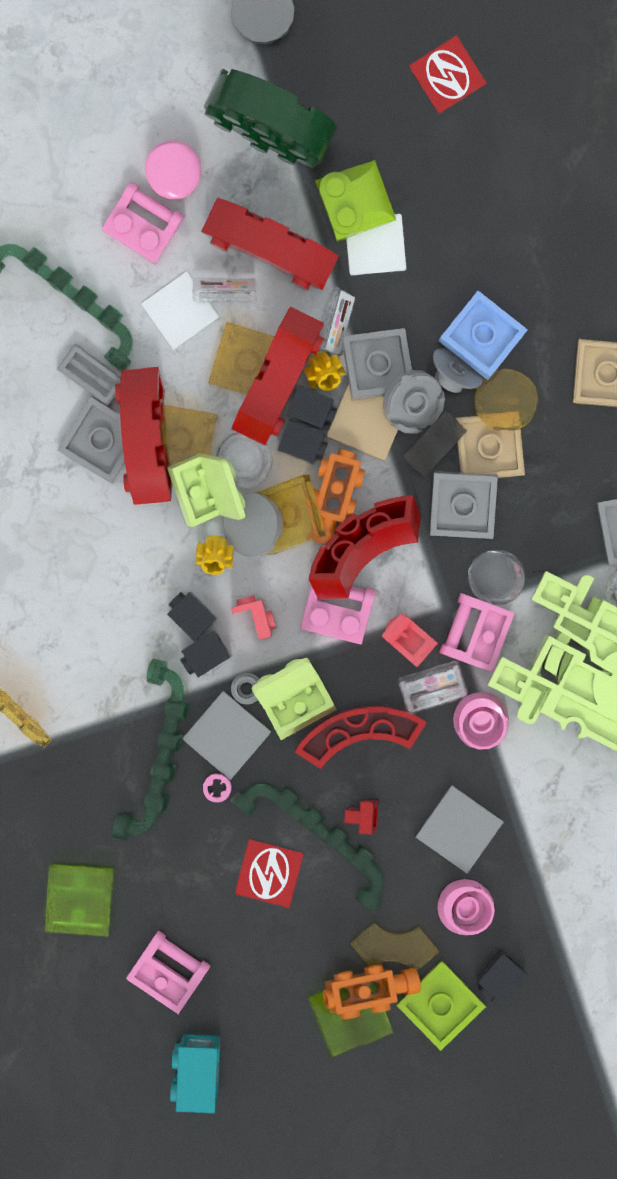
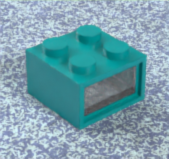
[170,1034,221,1113]

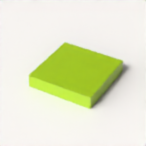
[396,959,486,1051]

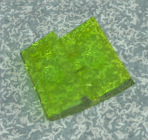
[45,864,113,937]
[307,982,393,1057]

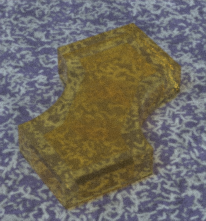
[0,688,51,749]
[350,922,439,970]

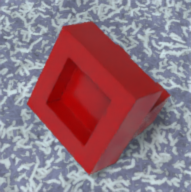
[344,799,379,835]

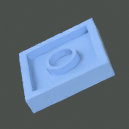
[438,291,527,380]

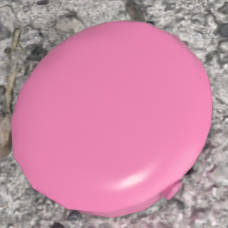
[145,140,201,199]
[453,692,509,750]
[437,879,495,935]

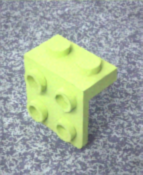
[167,453,245,527]
[251,658,337,740]

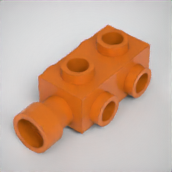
[309,449,366,545]
[323,964,421,1019]

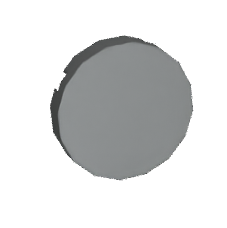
[231,0,295,45]
[383,370,445,434]
[224,493,283,556]

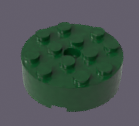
[204,69,337,168]

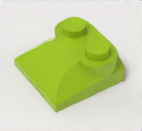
[315,160,396,242]

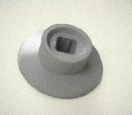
[433,348,483,393]

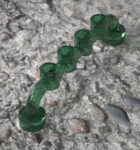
[0,244,133,371]
[112,658,189,841]
[230,784,384,914]

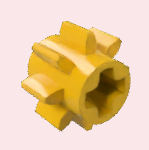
[304,352,346,391]
[195,535,234,575]

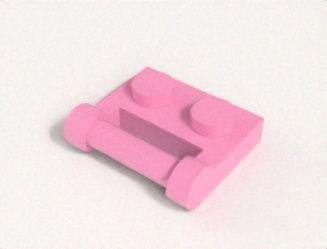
[101,182,185,265]
[300,586,376,645]
[439,593,514,672]
[126,930,211,1014]

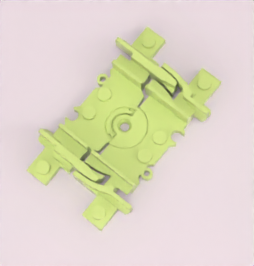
[487,571,617,751]

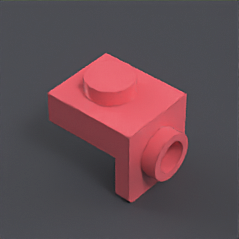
[231,595,276,640]
[382,613,438,667]

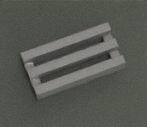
[57,344,121,407]

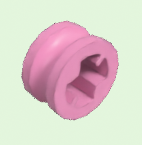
[203,773,232,802]

